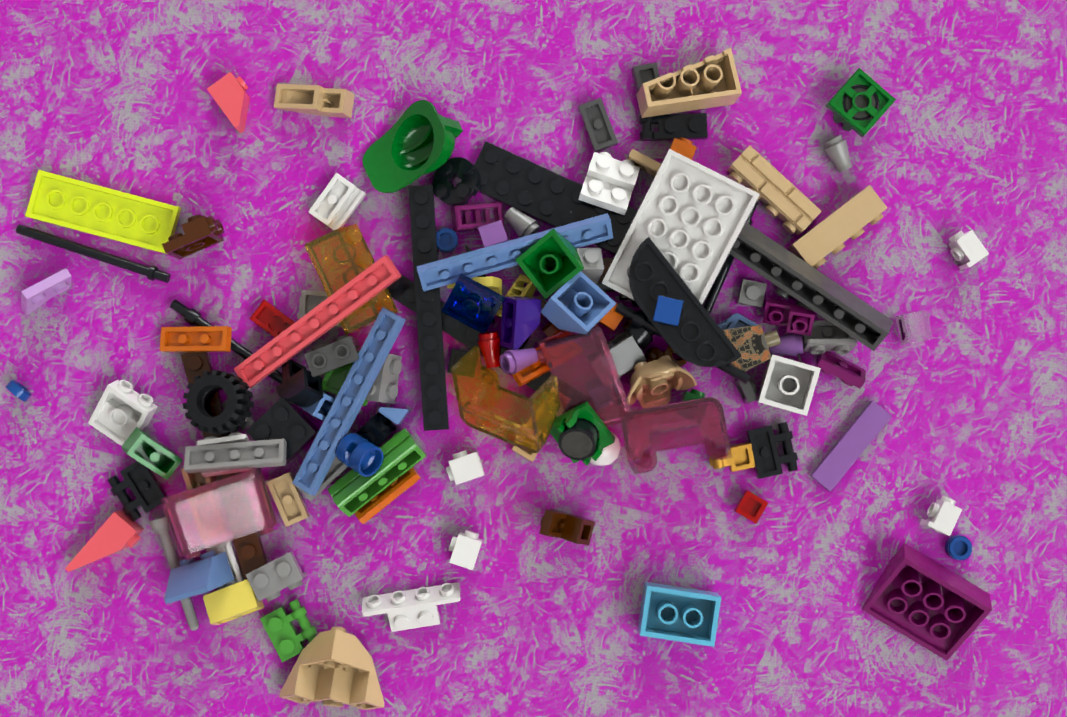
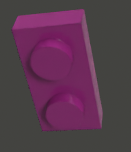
[816,351,866,389]

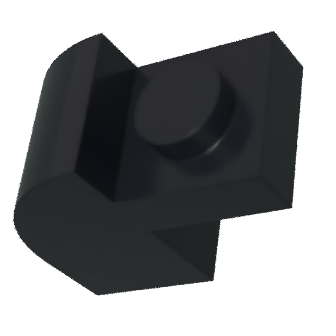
[276,359,323,407]

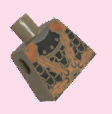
[722,325,781,372]

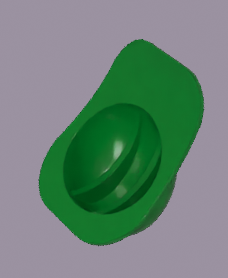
[362,100,463,193]

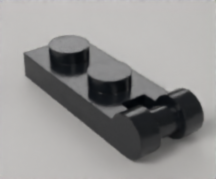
[639,113,708,141]

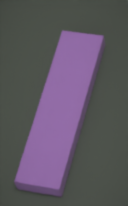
[810,401,892,492]

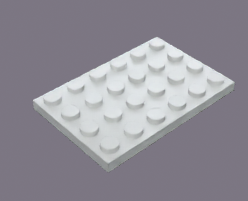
[602,149,760,305]

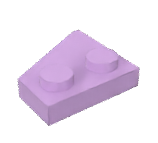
[21,268,72,315]

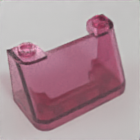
[536,324,633,426]
[622,397,732,474]
[161,468,278,560]

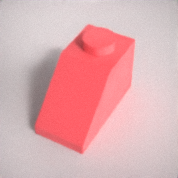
[207,72,250,133]

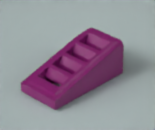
[451,202,504,232]

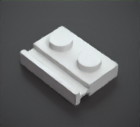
[308,173,366,233]

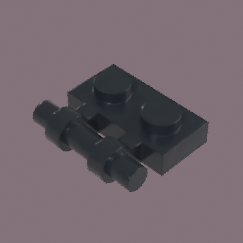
[746,422,798,479]
[107,461,169,522]

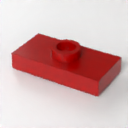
[249,299,295,338]

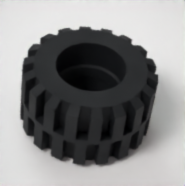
[183,370,254,435]

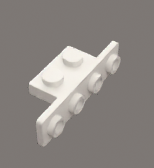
[362,582,461,632]

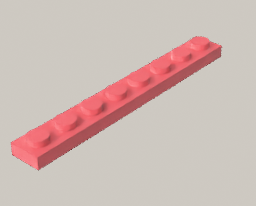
[234,255,402,389]

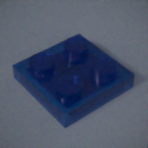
[442,273,505,333]

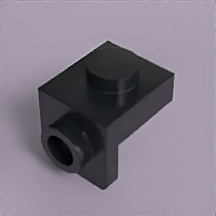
[356,412,397,447]

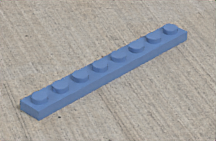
[416,213,613,292]
[292,307,406,495]

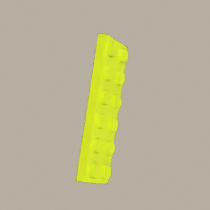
[25,170,182,255]

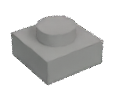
[737,279,767,308]

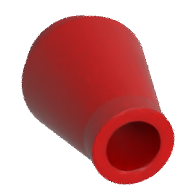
[477,331,501,368]

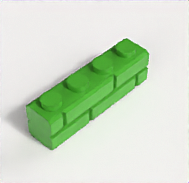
[327,428,427,517]

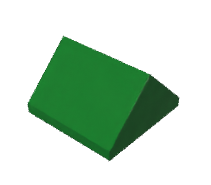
[516,229,584,299]

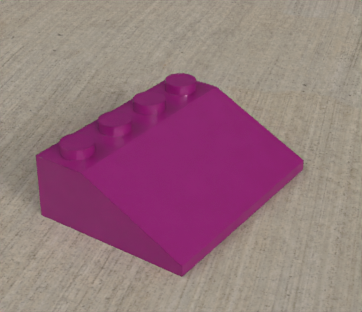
[862,543,992,660]

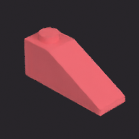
[65,510,144,572]

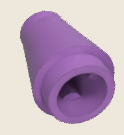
[769,333,803,357]
[500,348,538,374]

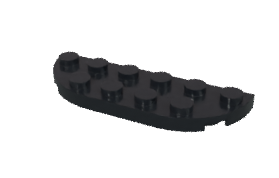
[629,237,742,367]

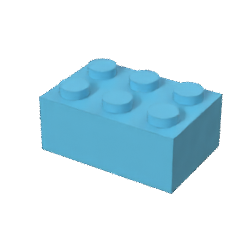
[637,582,721,647]

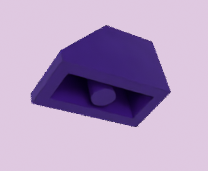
[500,296,542,350]

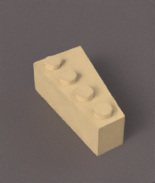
[636,48,742,118]

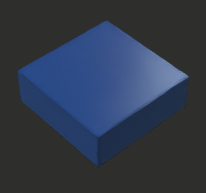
[653,296,684,326]

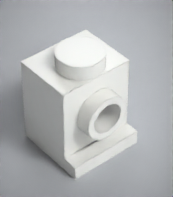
[948,230,989,270]
[920,495,963,536]

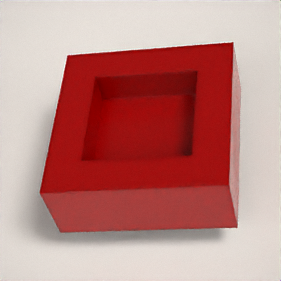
[734,490,769,524]

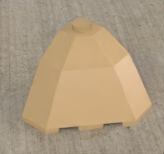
[279,627,384,710]

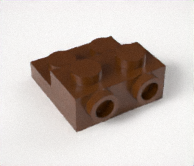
[162,214,224,259]

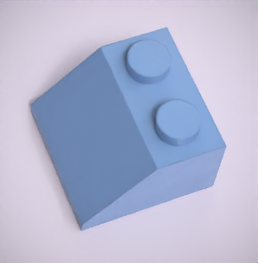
[540,271,617,335]
[164,550,234,604]

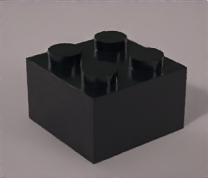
[246,398,319,467]

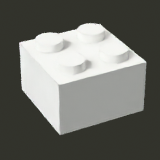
[756,354,821,416]

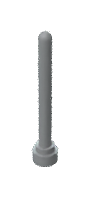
[149,515,199,631]

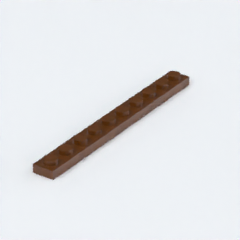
[181,352,267,580]

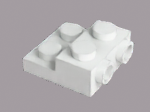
[578,152,640,215]
[88,380,158,446]

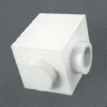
[446,450,485,485]
[449,530,483,570]

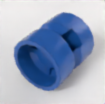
[336,433,384,477]

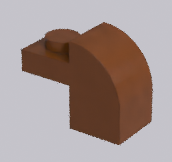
[539,509,595,545]

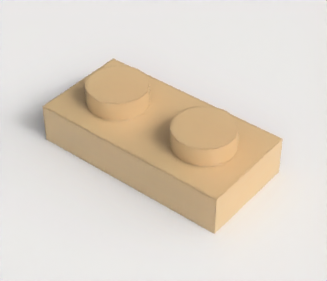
[266,472,310,527]

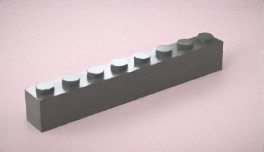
[729,222,893,351]

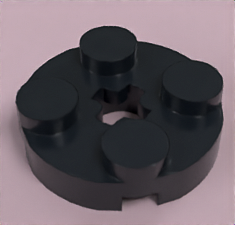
[432,157,481,207]

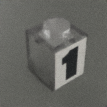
[896,310,933,348]

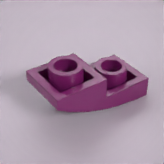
[763,297,815,336]

